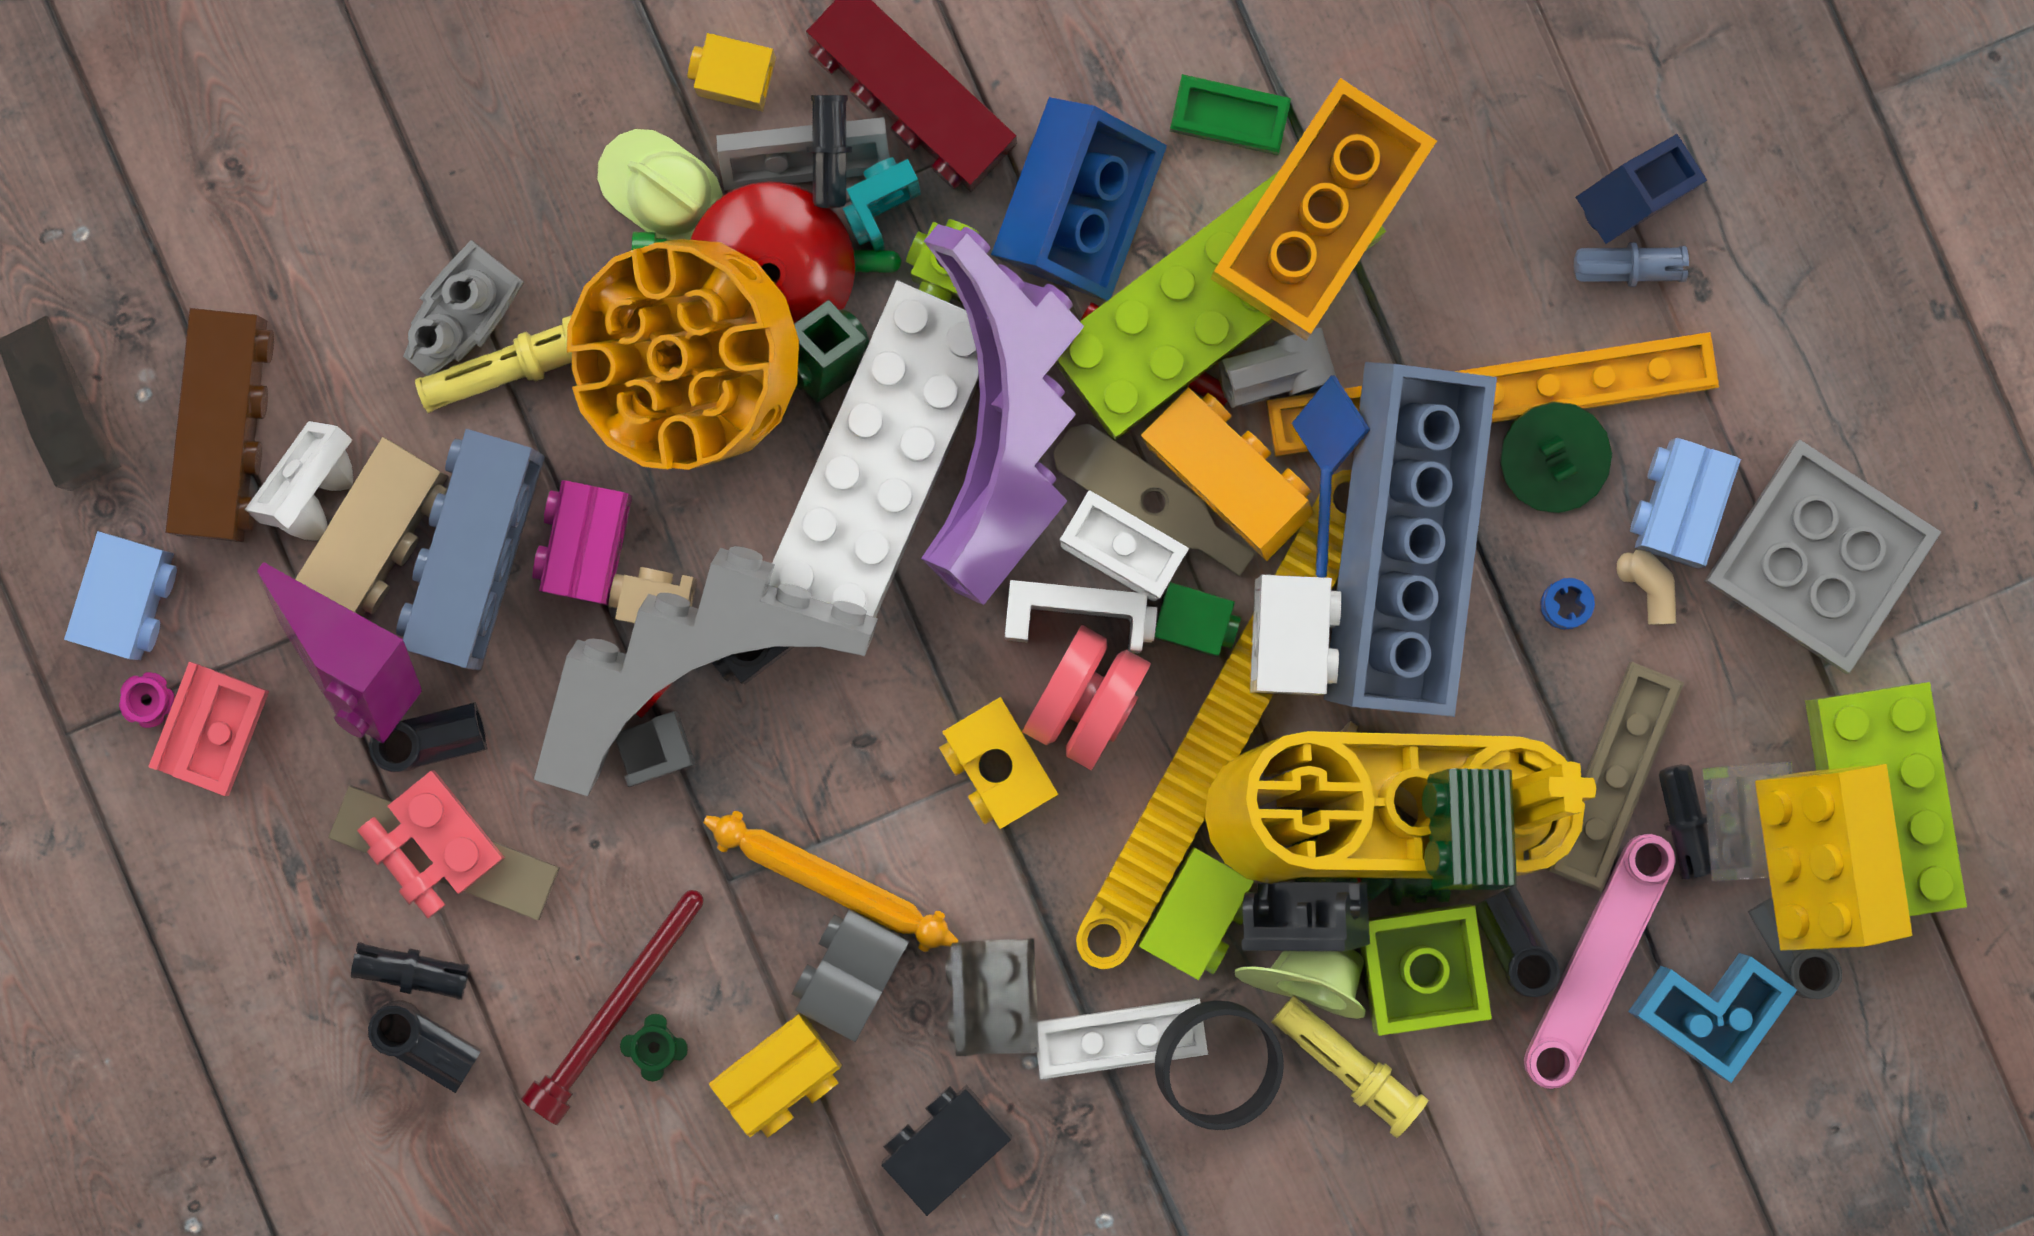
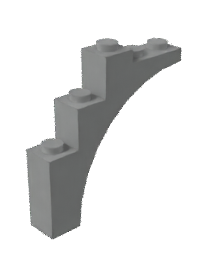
[534,546,878,796]

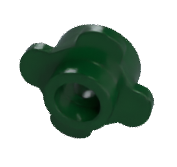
[620,1013,688,1082]

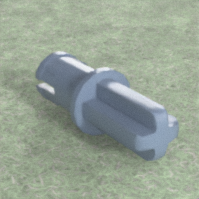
[1574,242,1689,287]

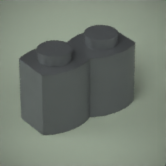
[792,909,909,1042]

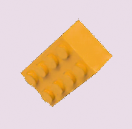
[1211,78,1437,341]

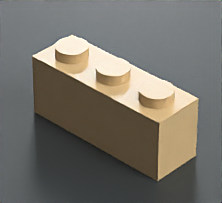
[295,437,448,616]

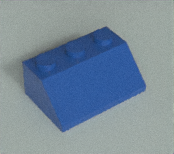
[991,97,1167,301]

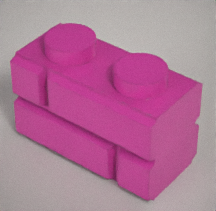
[532,480,633,606]

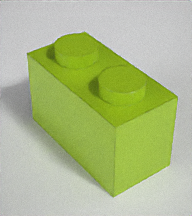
[1138,847,1254,980]

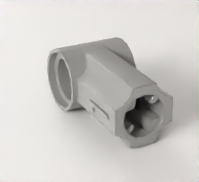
[1218,328,1337,408]

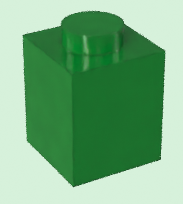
[1154,582,1241,657]

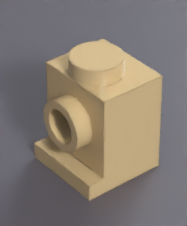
[609,567,698,624]

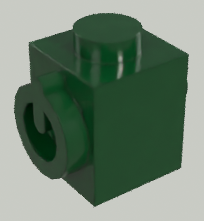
[794,300,870,403]

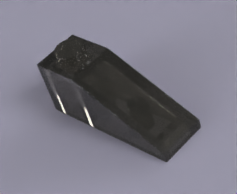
[0,316,121,491]

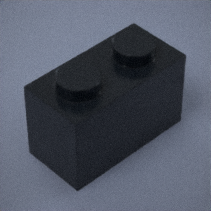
[881,1084,1012,1216]

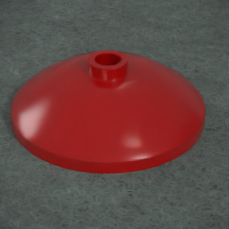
[691,181,855,324]

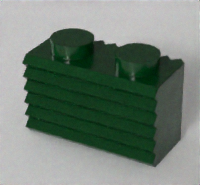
[1422,768,1517,890]

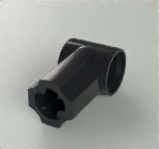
[369,702,488,772]
[1474,886,1560,997]
[368,1000,482,1093]

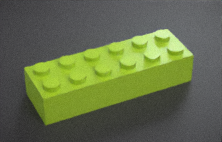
[1054,171,1386,441]

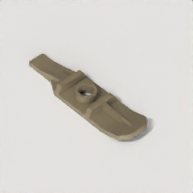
[1053,423,1255,576]

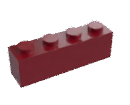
[806,0,1017,192]

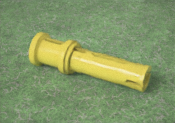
[415,315,572,413]
[1271,995,1429,1138]

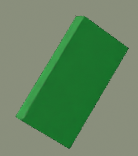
[1169,74,1291,155]

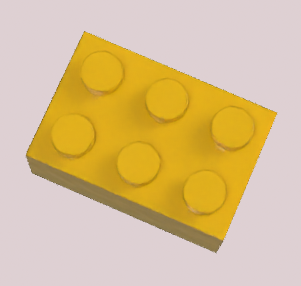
[1755,764,1913,951]

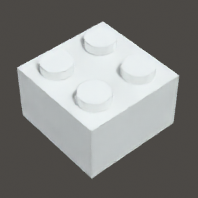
[1250,575,1341,696]

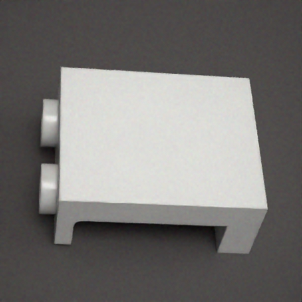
[1060,490,1189,601]
[1005,580,1157,653]

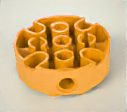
[567,239,799,470]

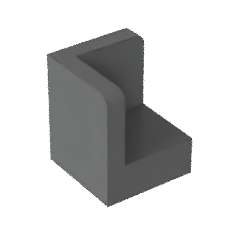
[616,711,696,787]

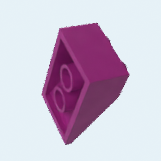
[257,562,422,743]

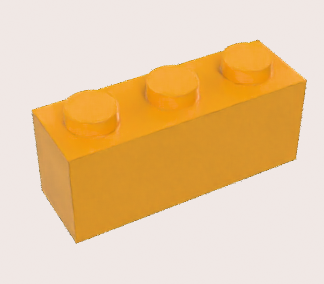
[1141,387,1314,561]

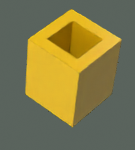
[687,33,776,112]

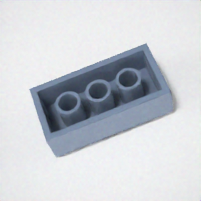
[396,429,545,670]

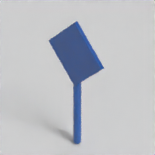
[1291,375,1370,578]

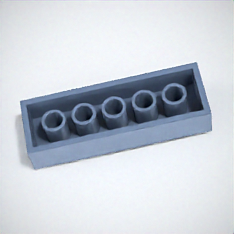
[1323,362,1497,717]

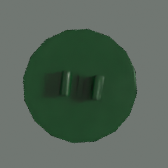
[1500,401,1612,513]

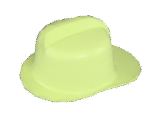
[597,129,723,241]
[1235,950,1366,1019]

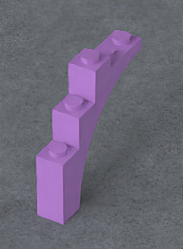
[921,224,1084,605]

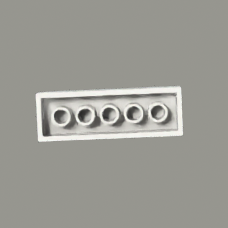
[769,280,979,618]

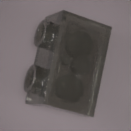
[945,938,1039,1056]

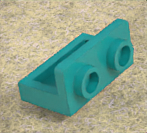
[842,157,921,252]

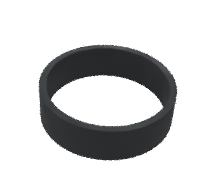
[1155,1001,1284,1130]

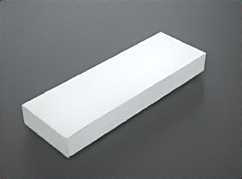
[1032,998,1208,1079]

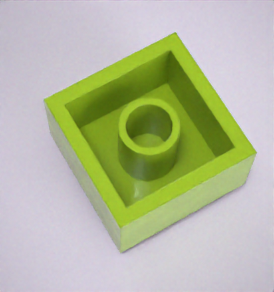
[1361,904,1492,1036]

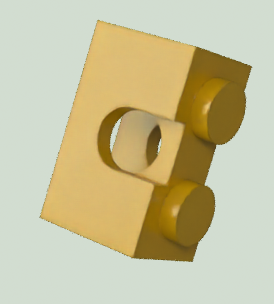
[939,697,1059,829]

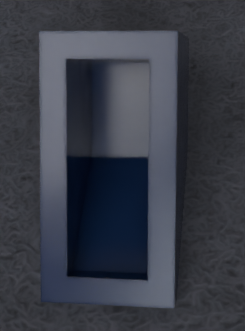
[1575,134,1707,244]

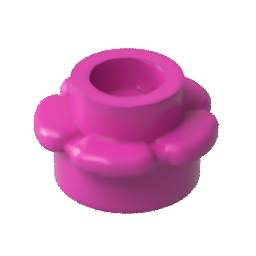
[119,672,175,728]

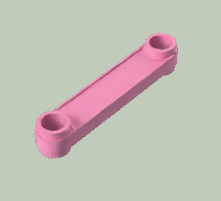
[1524,834,1675,1089]

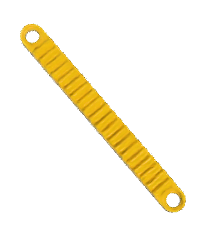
[1076,470,1352,969]

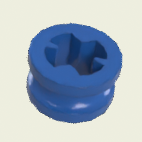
[1540,578,1595,630]

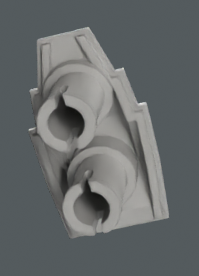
[403,240,524,376]

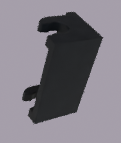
[1242,882,1370,951]

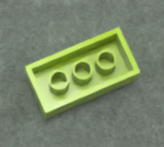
[1805,682,1967,916]

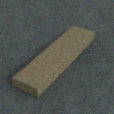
[1547,662,1684,892]
[328,785,560,920]

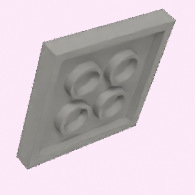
[1704,439,1941,674]

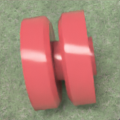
[1022,625,1151,771]

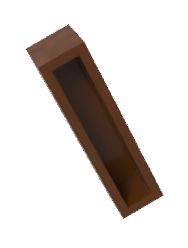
[165,308,274,542]

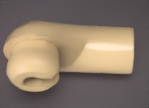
[1617,549,1676,625]

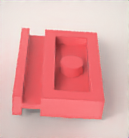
[149,662,269,796]

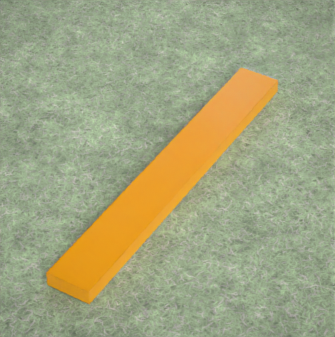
[1266,332,1719,457]

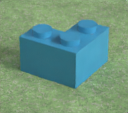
[1628,953,1797,1083]

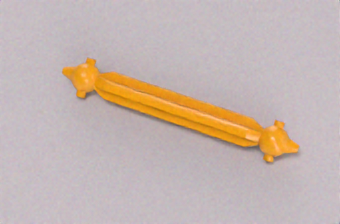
[703,811,959,952]

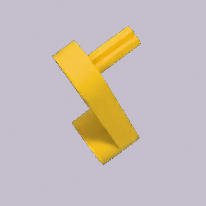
[1205,731,1596,884]

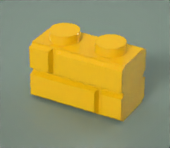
[708,1013,842,1138]

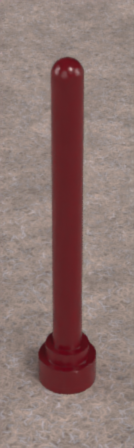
[521,890,704,1125]

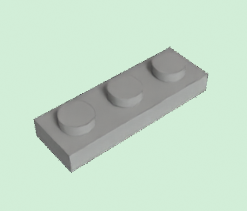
[716,117,889,191]

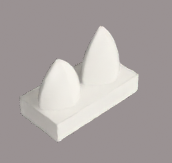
[245,421,353,541]

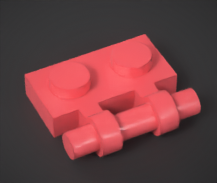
[357,770,505,919]

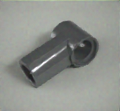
[1748,897,1842,999]

